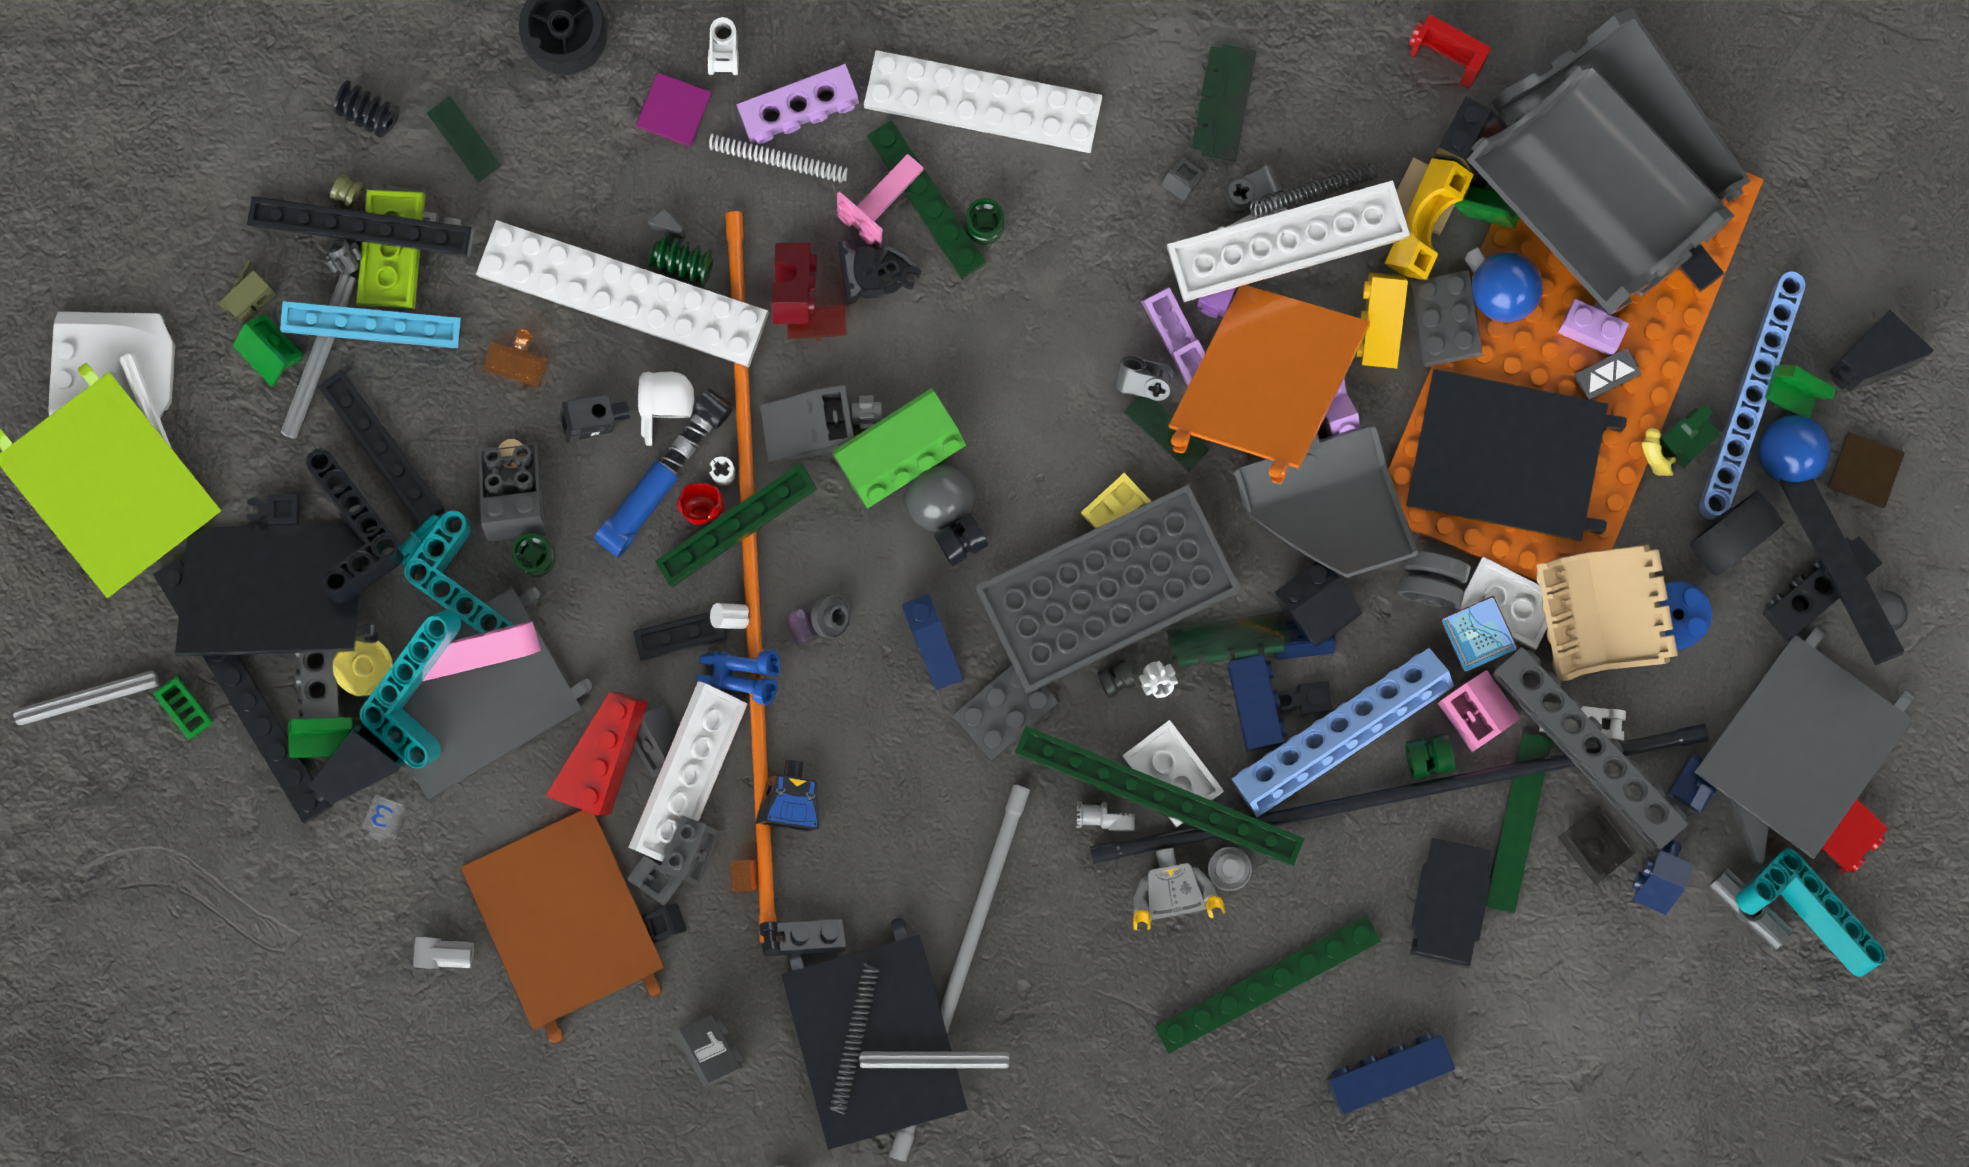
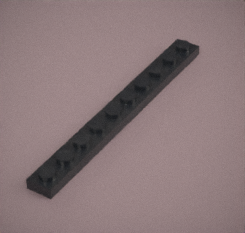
[153,559,331,824]

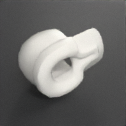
[638,372,695,446]

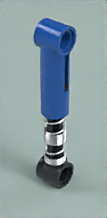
[594,389,733,558]

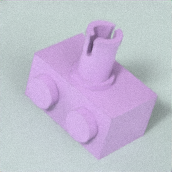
[1558,299,1629,356]

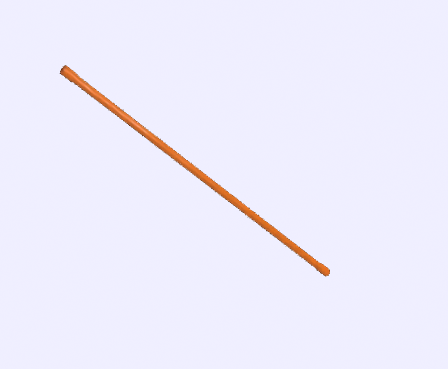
[725,211,778,943]

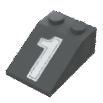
[674,1015,744,1086]

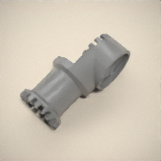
[1076,801,1135,832]

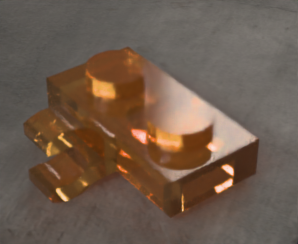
[482,328,548,388]

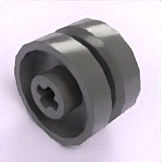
[1397,551,1470,609]

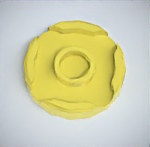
[333,641,393,696]

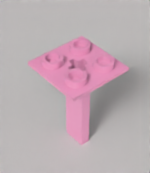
[837,154,924,249]

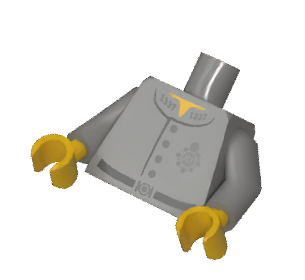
[1133,848,1226,930]

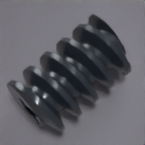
[334,80,400,138]

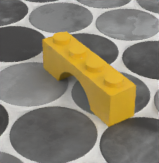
[1384,158,1474,280]

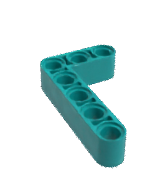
[404,511,514,634]
[360,610,461,769]
[1736,848,1886,977]

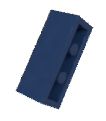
[1227,654,1287,752]

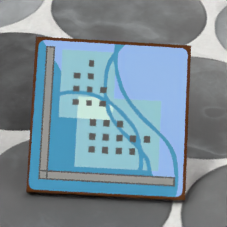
[1439,595,1519,673]

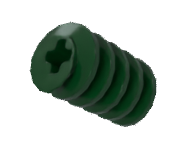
[648,233,713,286]

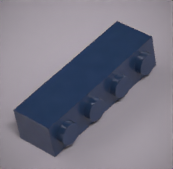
[1327,1032,1455,1114]

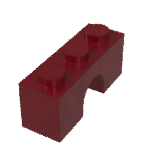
[772,243,817,324]

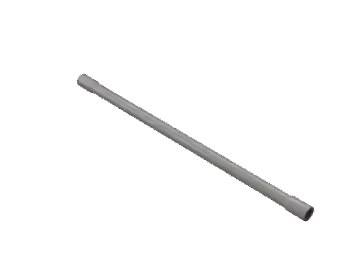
[889,784,1030,1162]

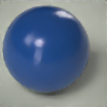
[1472,252,1543,323]
[1758,415,1831,482]

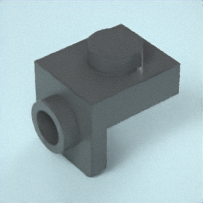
[628,856,682,906]

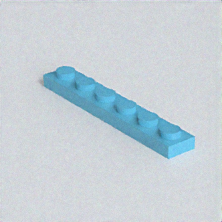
[280,301,461,349]

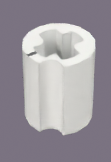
[709,456,736,486]
[710,603,750,629]

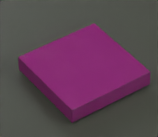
[636,73,712,147]

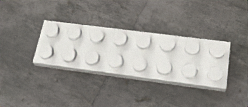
[864,50,1102,153]
[1167,180,1410,302]

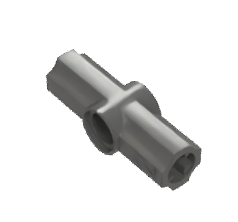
[1708,868,1794,950]

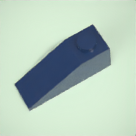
[902,594,963,691]

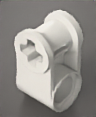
[708,17,739,75]

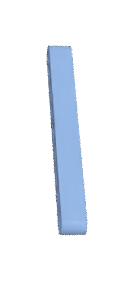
[1699,272,1805,520]

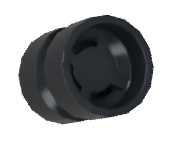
[934,513,989,566]

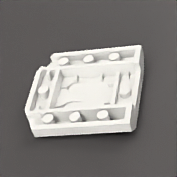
[48,312,175,418]

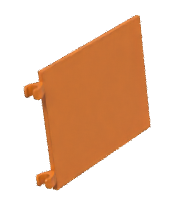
[1169,285,1370,484]

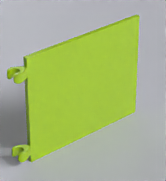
[0,363,221,599]

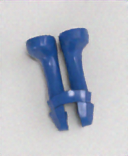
[696,649,781,706]

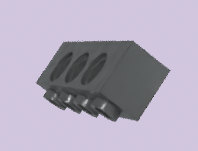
[295,652,344,719]

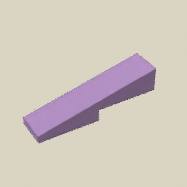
[1141,287,1205,386]

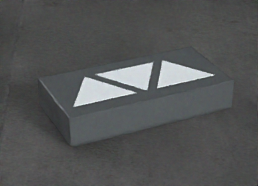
[1574,348,1641,400]

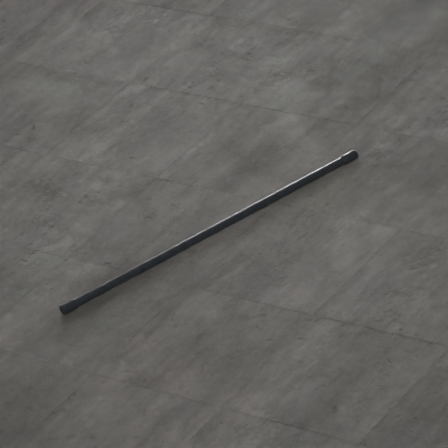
[1090,724,1709,864]

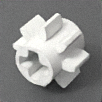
[1139,661,1178,698]

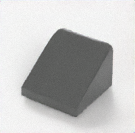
[1162,157,1206,201]
[648,208,686,239]

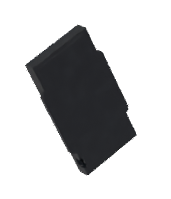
[1409,838,1491,969]

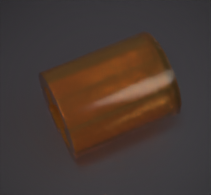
[730,860,757,894]

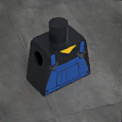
[756,760,819,832]

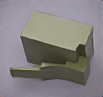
[218,260,277,325]

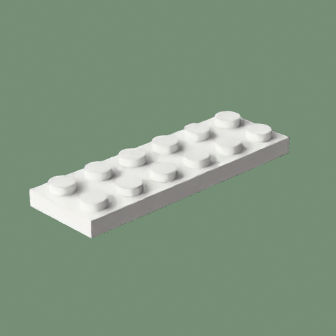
[628,681,747,862]

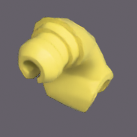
[1641,428,1676,476]

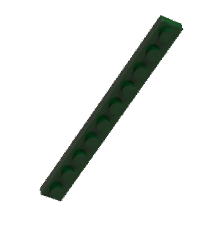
[1015,726,1305,867]

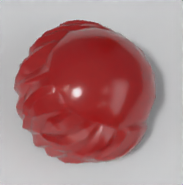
[677,482,725,525]

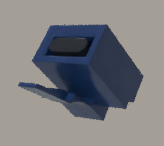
[1666,753,1717,814]

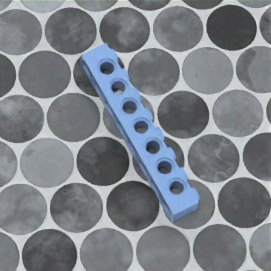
[1232,648,1454,817]

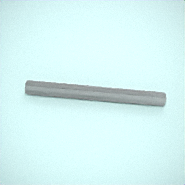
[281,274,356,439]

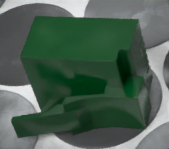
[1659,404,1721,468]

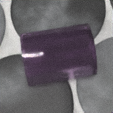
[784,607,820,646]

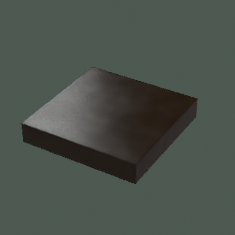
[1827,432,1905,508]

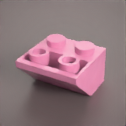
[1438,670,1521,752]

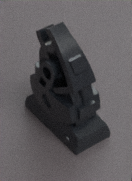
[838,241,921,305]

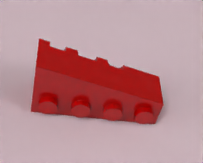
[545,692,648,816]

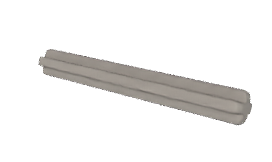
[13,670,159,725]
[859,1051,1010,1068]

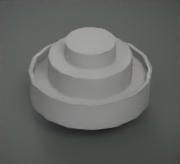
[1208,847,1252,891]

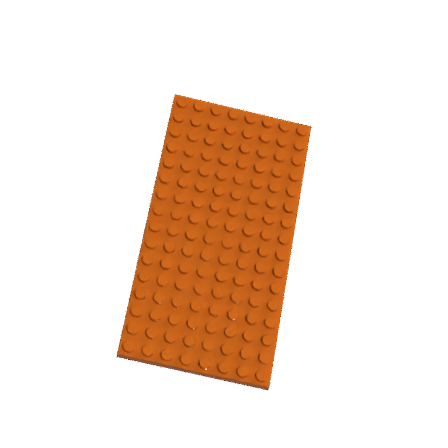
[1388,171,1764,584]

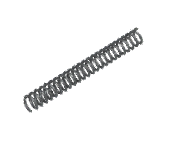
[1250,162,1379,218]
[830,963,880,1114]

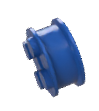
[1659,581,1712,650]

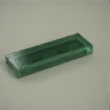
[427,96,502,183]
[1124,396,1209,472]

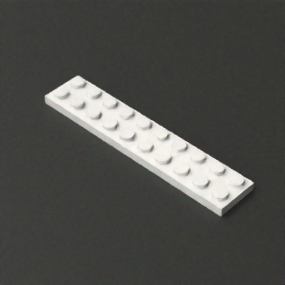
[476,220,769,367]

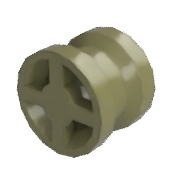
[330,173,365,210]

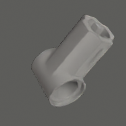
[413,937,474,969]

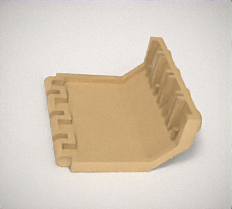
[1536,544,1678,681]

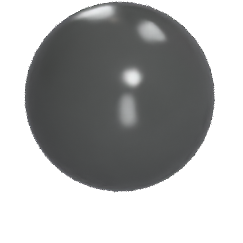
[905,463,975,532]

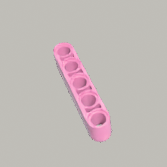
[408,621,541,681]

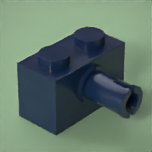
[1632,840,1694,915]

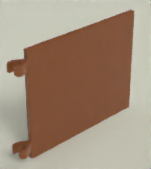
[461,810,665,1043]

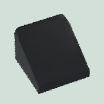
[643,903,687,943]

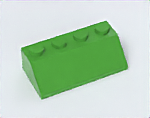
[832,388,966,509]

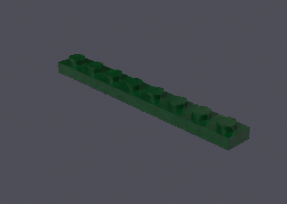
[1155,915,1381,1054]

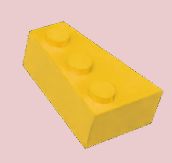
[1356,272,1408,369]

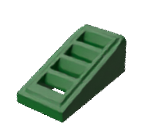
[153,675,214,741]

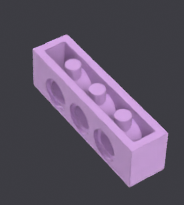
[737,64,859,144]

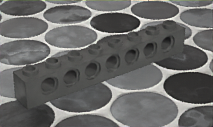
[1493,647,1689,853]

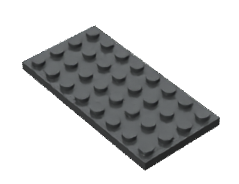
[975,484,1241,694]

